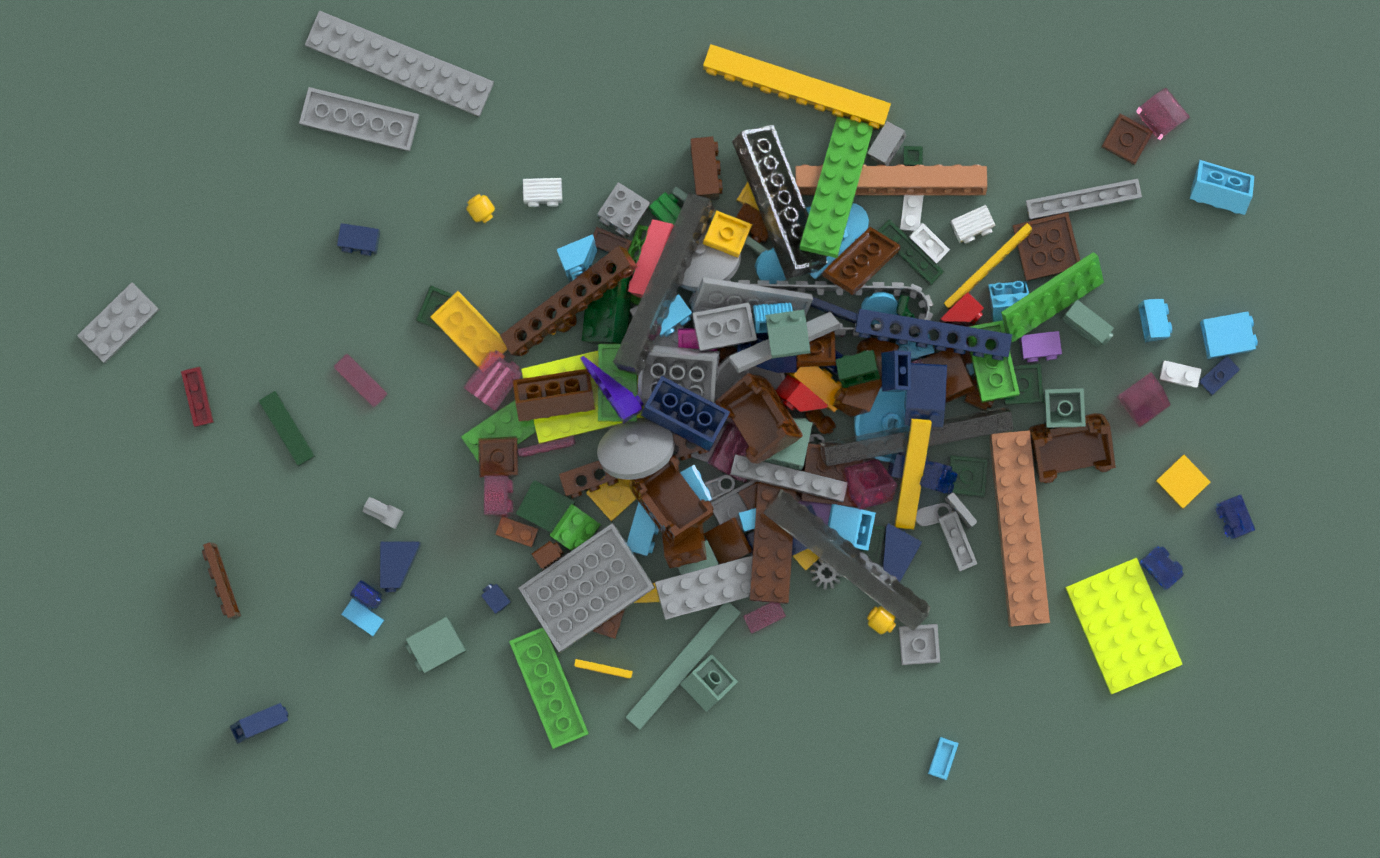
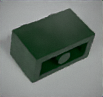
[836,350,881,388]

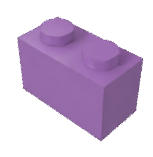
[1019,331,1062,363]

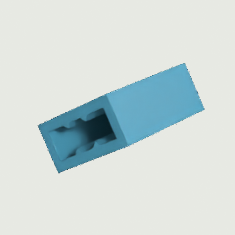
[1200,312,1258,359]

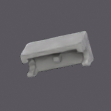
[867,121,907,166]

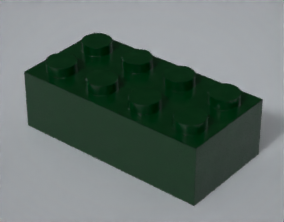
[581,265,634,345]

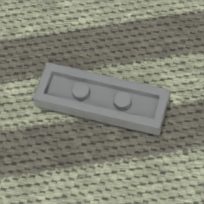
[937,510,977,571]

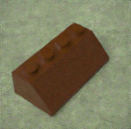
[833,337,899,417]
[513,369,595,422]

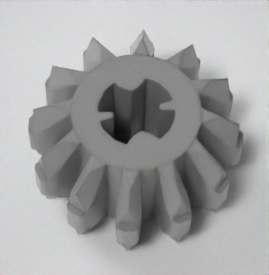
[810,557,843,590]

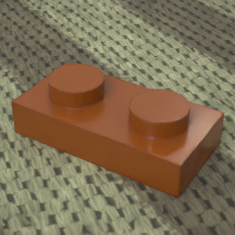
[495,517,538,547]

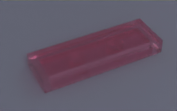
[334,354,388,408]
[517,436,576,458]

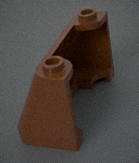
[715,373,803,464]
[1029,413,1116,483]
[629,455,714,547]

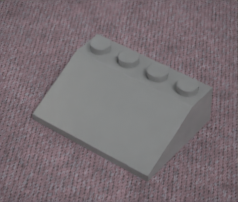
[637,344,720,407]

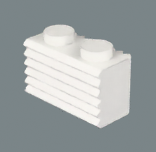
[523,178,562,207]
[950,205,995,244]

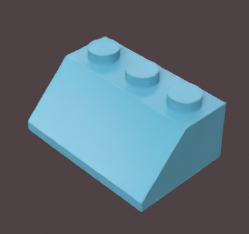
[1190,160,1254,215]

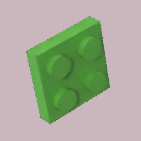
[550,504,601,551]

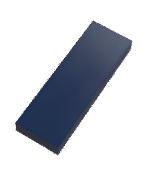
[810,296,857,324]

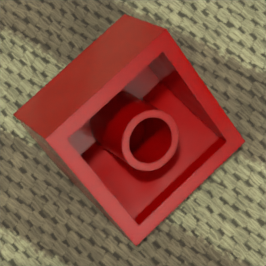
[939,292,984,326]
[775,375,828,412]

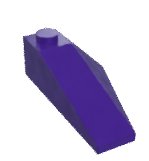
[580,356,644,424]

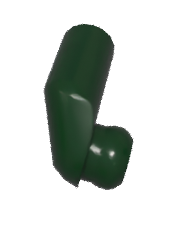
[896,295,915,318]

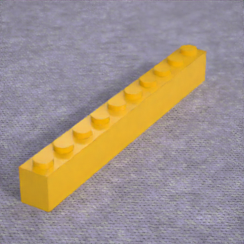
[703,44,891,129]

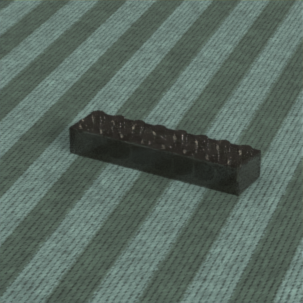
[732,125,828,279]

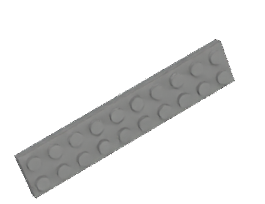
[305,10,494,117]

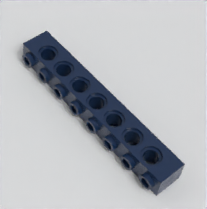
[854,309,1012,361]

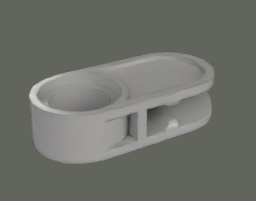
[916,503,952,527]

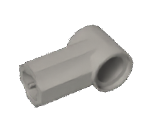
[362,497,404,529]

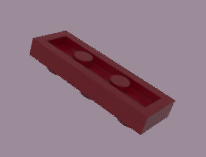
[181,367,214,427]

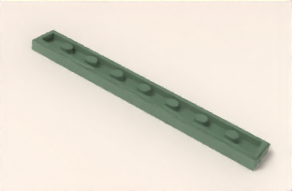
[626,603,741,730]

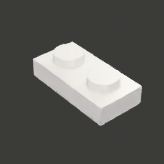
[900,195,924,232]
[909,223,950,263]
[1159,361,1201,388]

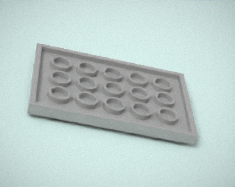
[518,523,655,652]

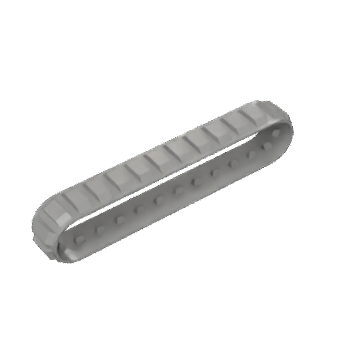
[689,280,933,338]

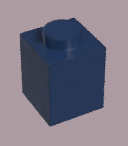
[481,583,512,614]

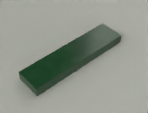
[878,219,944,286]
[259,391,315,466]

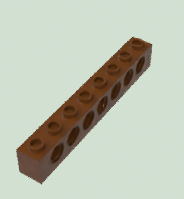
[500,246,638,357]
[559,434,713,498]

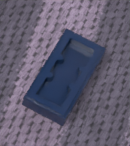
[1199,356,1240,396]

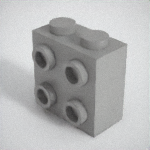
[597,182,650,237]

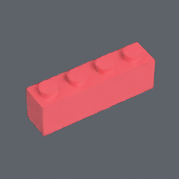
[628,219,680,301]

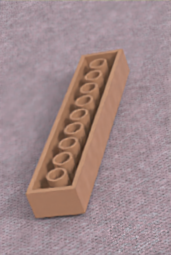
[989,430,1050,627]

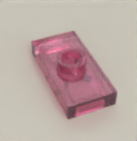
[743,602,786,634]

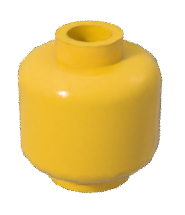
[466,194,495,223]
[866,606,896,634]

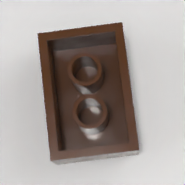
[690,136,723,202]

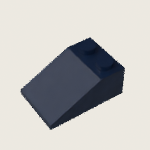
[737,333,797,373]
[903,363,947,427]

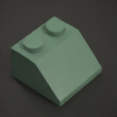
[765,310,810,358]
[1043,388,1086,428]
[680,654,738,712]

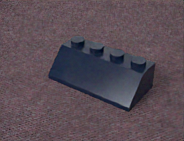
[641,376,730,452]

